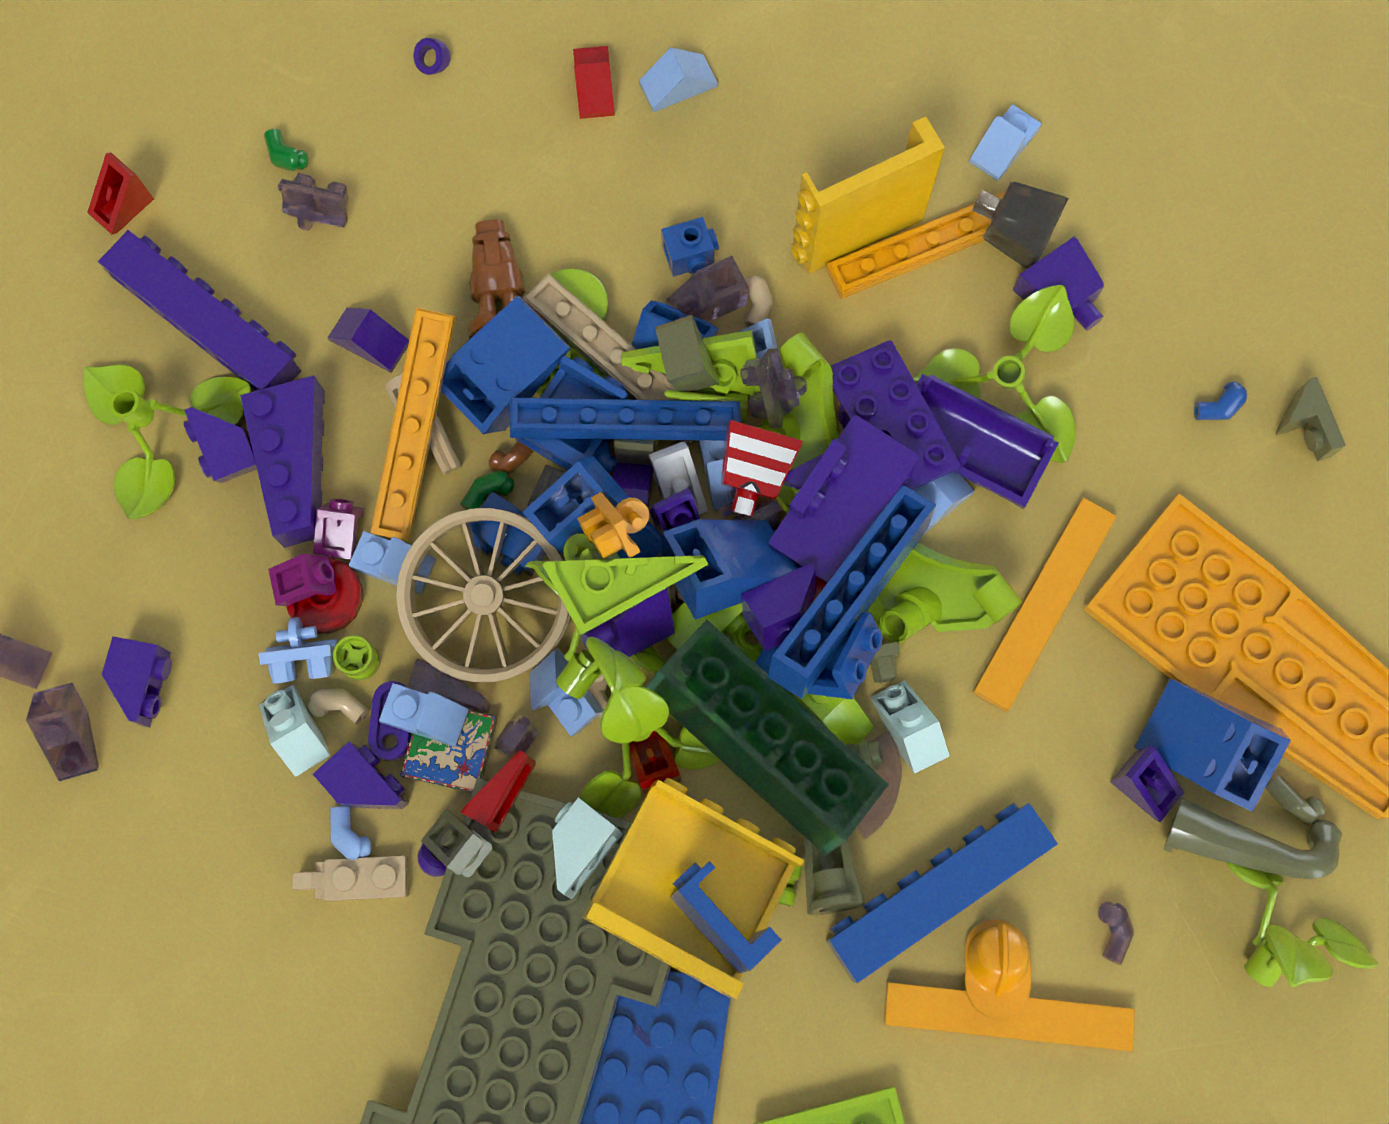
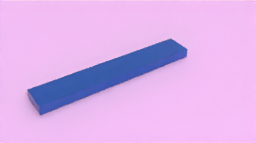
[509,398,741,441]

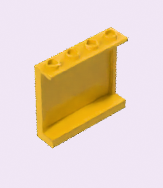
[790,116,945,274]
[582,778,804,999]

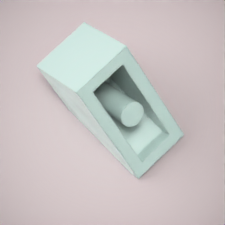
[552,797,623,899]

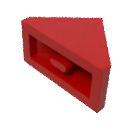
[87,152,154,235]
[629,731,681,795]

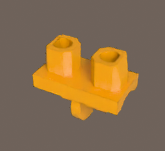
[577,492,649,559]

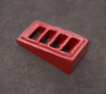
[460,750,536,833]

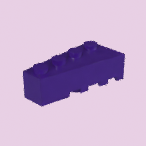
[240,376,325,548]

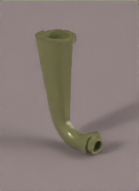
[804,740,884,915]
[1163,797,1342,879]

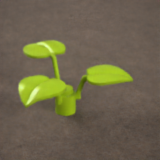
[913,285,1076,463]
[83,365,252,520]
[525,561,673,699]
[579,686,739,818]
[1225,862,1378,987]

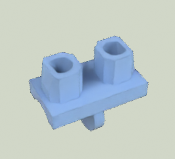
[258,617,337,684]

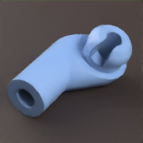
[330,807,372,860]

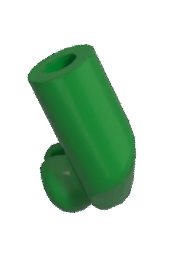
[264,129,308,171]

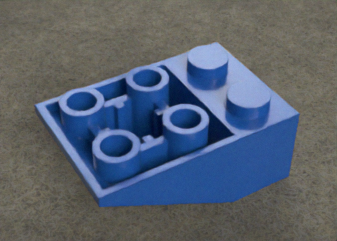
[441,296,571,434]
[523,455,662,559]
[662,519,798,620]
[1134,678,1291,812]

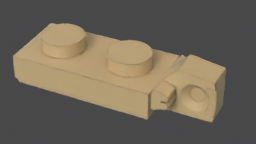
[292,856,408,901]

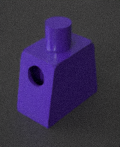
[1013,236,1104,331]
[581,588,675,657]

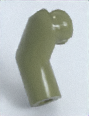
[1266,776,1326,824]

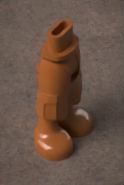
[468,219,526,340]

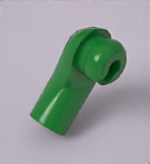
[460,470,515,510]

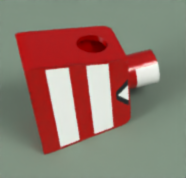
[721,420,803,517]

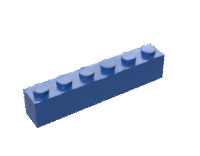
[768,485,936,699]
[826,803,1058,983]

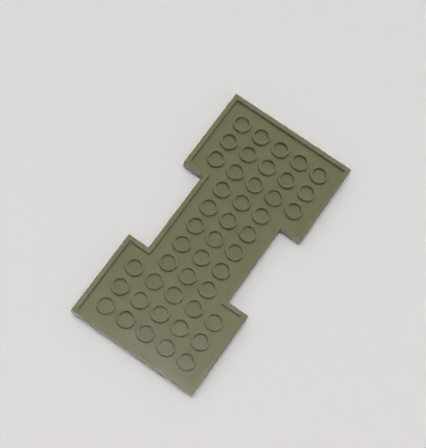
[360,778,671,1124]

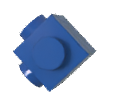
[661,217,719,277]

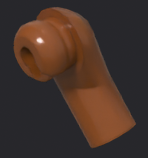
[489,441,534,475]

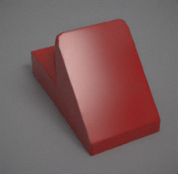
[573,46,615,119]

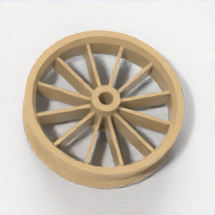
[396,508,571,682]

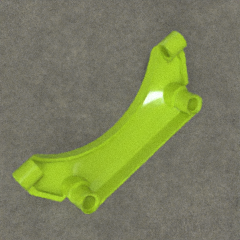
[757,332,1023,644]

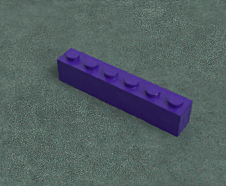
[97,230,301,391]

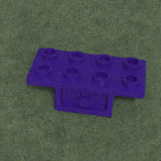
[831,340,960,490]
[769,415,919,583]

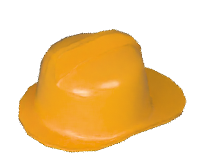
[965,919,1031,1020]

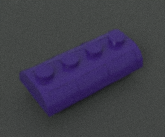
[917,374,1059,509]

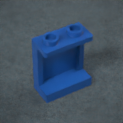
[515,355,628,471]
[755,612,883,700]
[670,861,782,974]

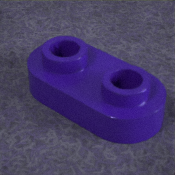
[368,681,411,761]

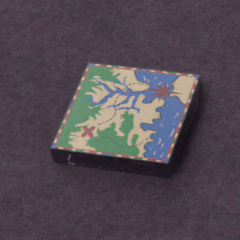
[400,710,498,793]

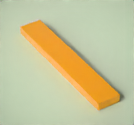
[826,184,1039,299]
[370,308,456,542]
[972,497,1117,712]
[884,982,1135,1052]

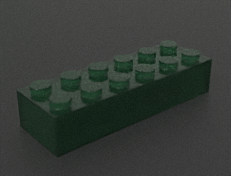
[646,619,889,856]

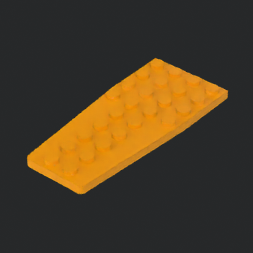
[1083,493,1389,819]

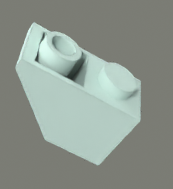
[871,680,950,774]
[259,685,330,777]

